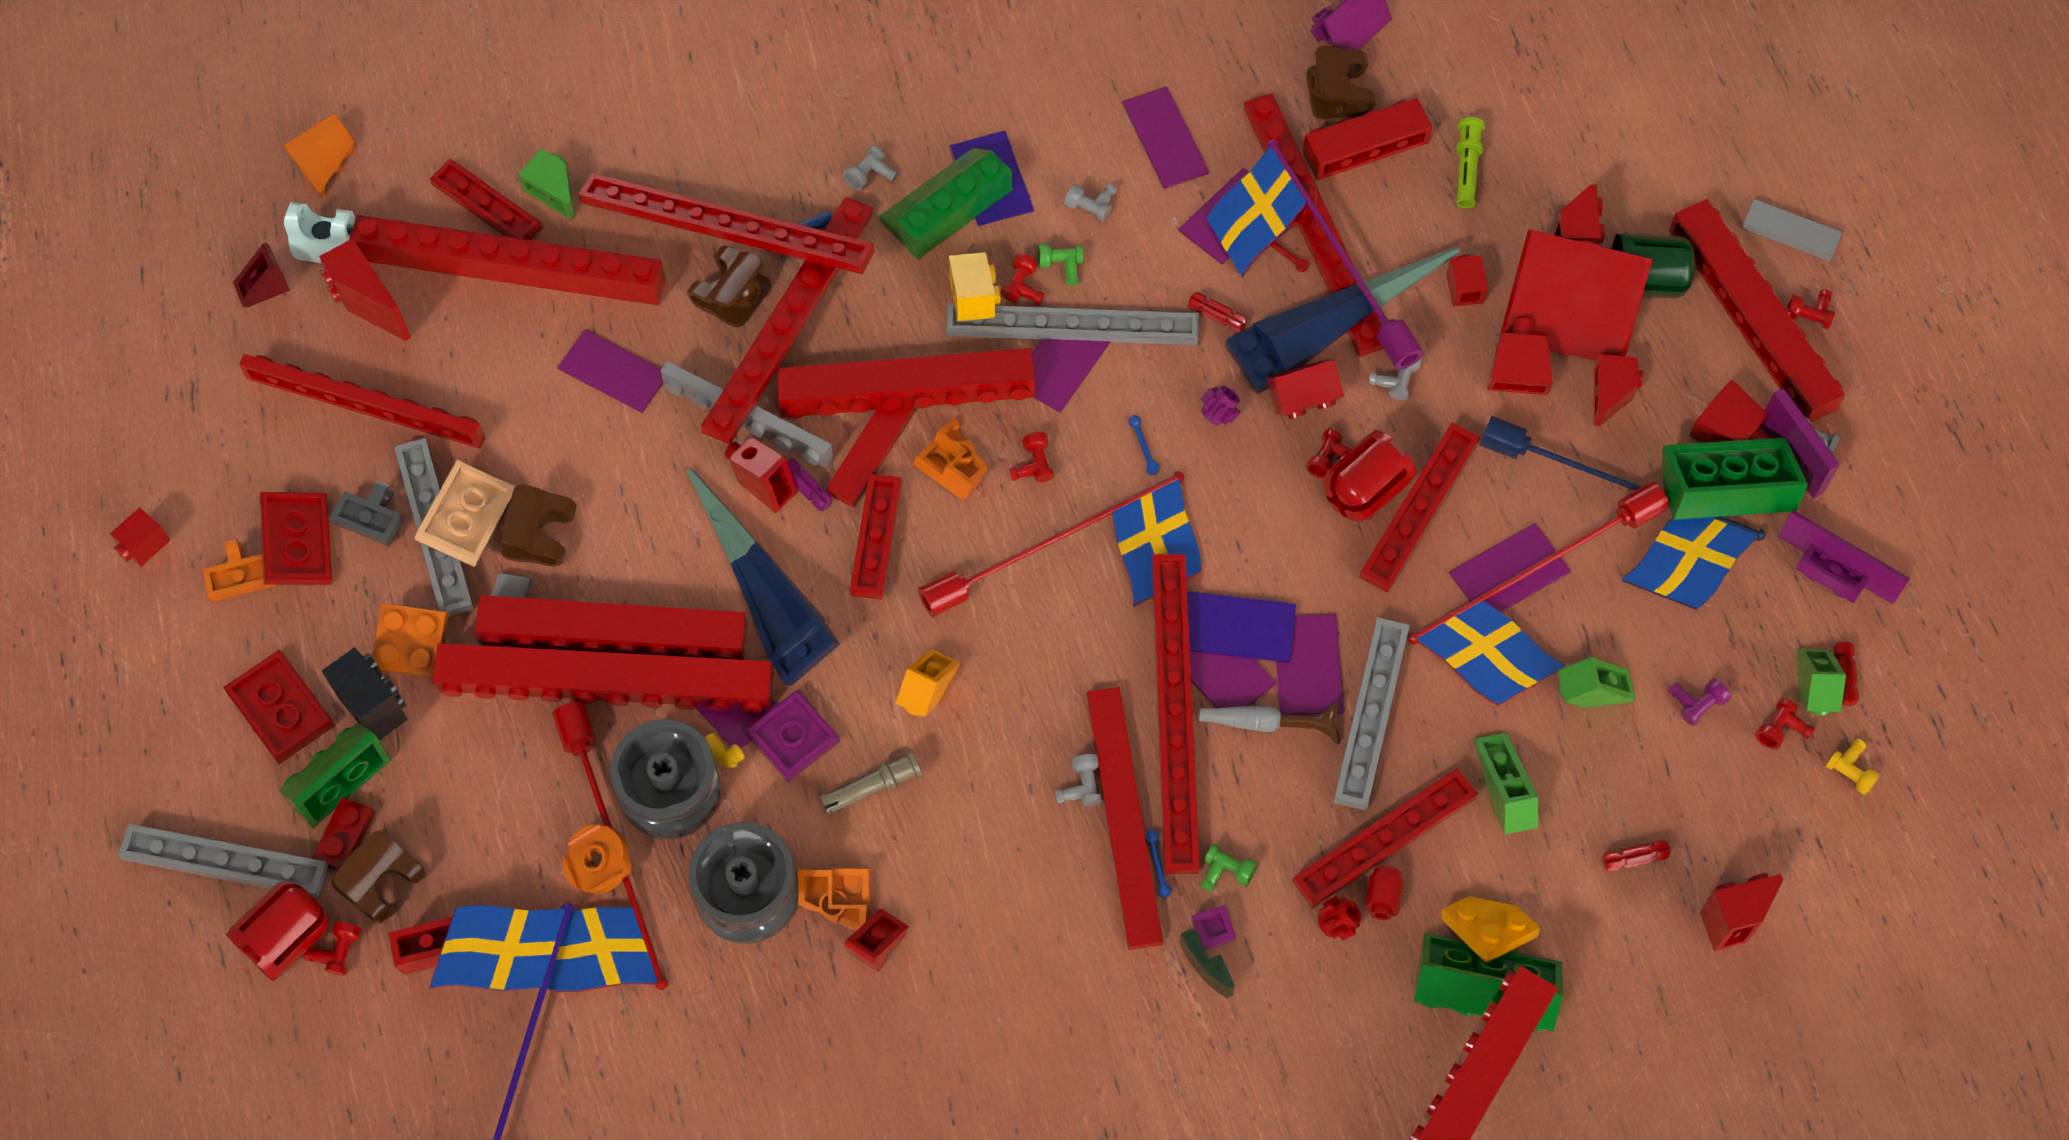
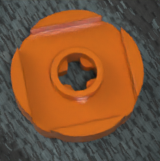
[562,824,632,895]

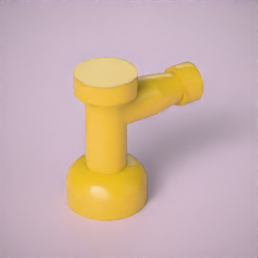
[1826,739,1880,796]

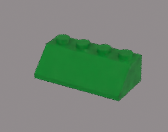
[879,148,1013,259]
[1662,438,1808,520]
[1414,932,1563,1032]

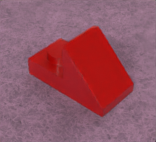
[844,908,909,972]

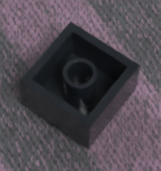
[322,647,408,740]

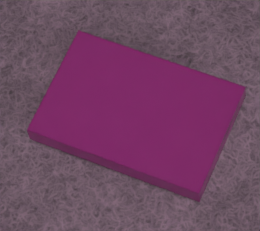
[1762,389,1839,499]

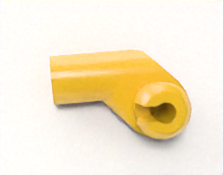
[705,733,745,769]

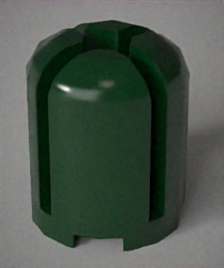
[1611,232,1696,299]

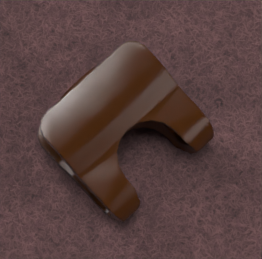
[1306,46,1376,119]
[687,245,772,327]
[501,484,577,567]
[331,831,425,924]

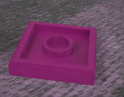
[745,690,840,782]

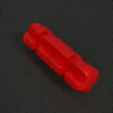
[1188,292,1247,333]
[1834,642,1859,706]
[1602,839,1670,872]

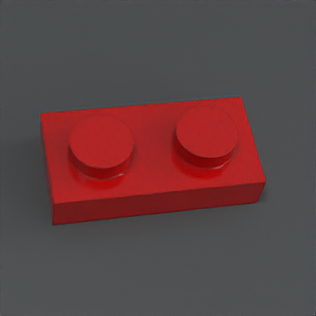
[312,797,375,871]

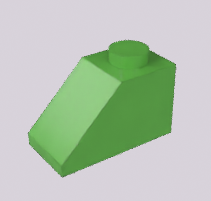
[518,148,575,220]
[1797,648,1846,715]
[1558,657,1635,708]

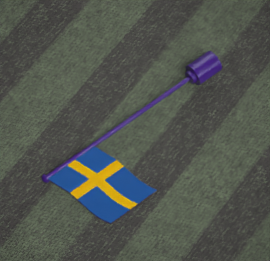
[429,903,575,1140]

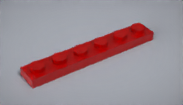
[1359,422,1480,593]
[1292,768,1478,909]

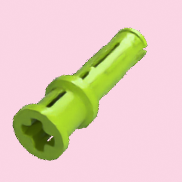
[1456,117,1485,209]

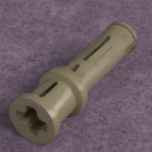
[820,749,923,816]

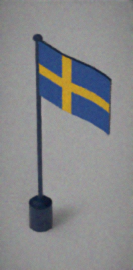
[1480,416,1765,610]

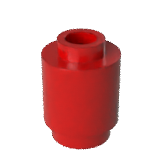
[1365,866,1404,921]

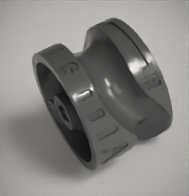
[610,719,721,839]
[688,822,798,944]

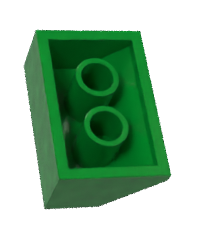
[279,722,391,829]

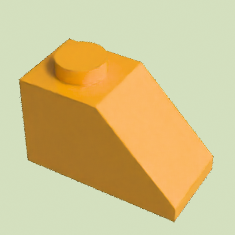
[895,648,960,717]

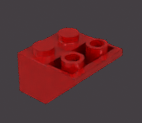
[1553,185,1605,244]
[1700,873,1783,951]

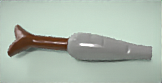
[1199,701,1341,744]

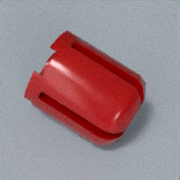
[1322,430,1417,523]
[226,880,329,981]

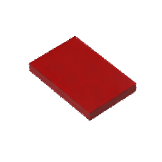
[259,492,332,585]
[223,649,336,764]

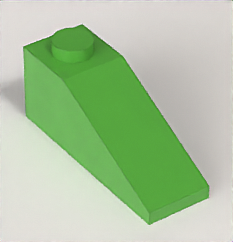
[1474,732,1538,834]

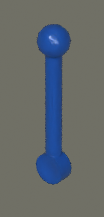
[1128,415,1159,475]
[1145,830,1172,898]

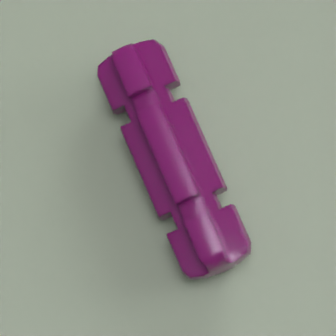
[787,458,832,511]

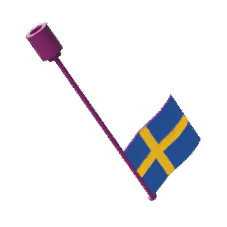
[1207,139,1424,370]

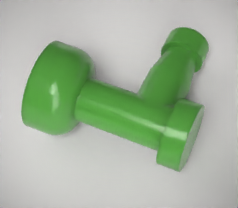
[1038,243,1083,286]
[1199,844,1258,892]

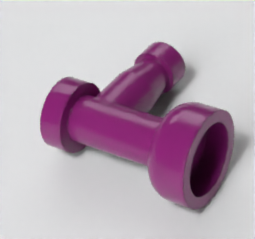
[1668,679,1731,726]

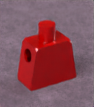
[1487,318,1553,395]
[1690,380,1772,443]
[724,438,798,513]

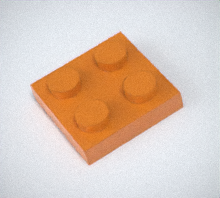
[372,603,449,678]

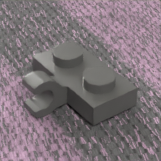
[329,481,404,546]

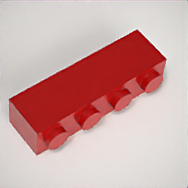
[1303,98,1432,181]

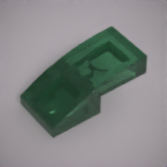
[1180,928,1235,998]

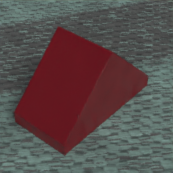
[233,243,290,307]

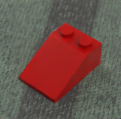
[319,238,411,341]

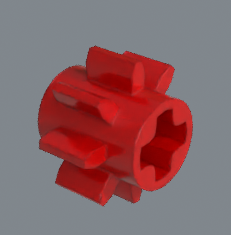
[1318,895,1361,941]

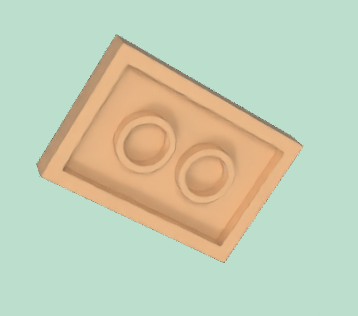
[414,460,515,567]

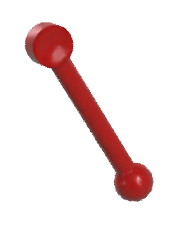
[1270,241,1309,272]

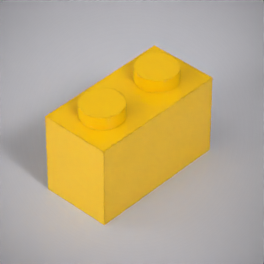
[949,252,1000,321]

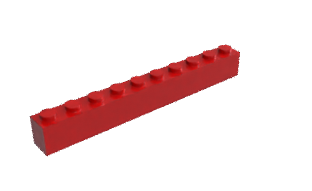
[349,215,666,306]
[432,643,774,713]

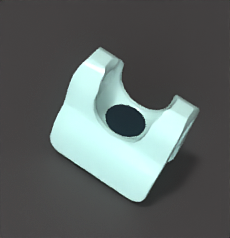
[284,202,356,263]

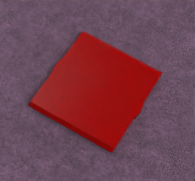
[1499,229,1653,361]

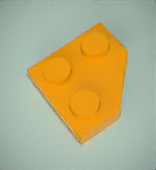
[1440,896,1540,963]

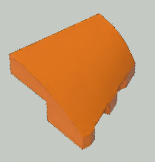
[282,113,356,197]
[913,418,988,502]
[798,867,871,931]

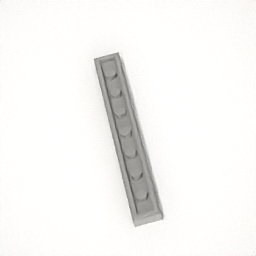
[946,304,1199,346]

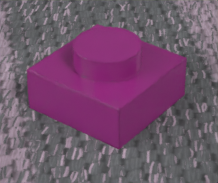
[1191,905,1236,951]

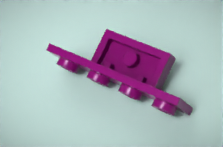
[1778,510,1910,604]

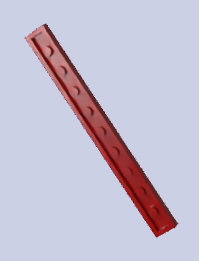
[1244,93,1383,357]
[578,173,875,275]
[701,196,873,445]
[1152,554,1200,874]

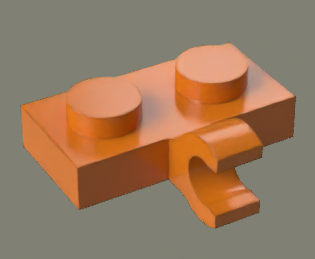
[202,538,276,603]

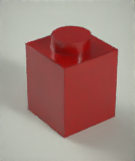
[1446,255,1488,307]
[110,507,170,567]

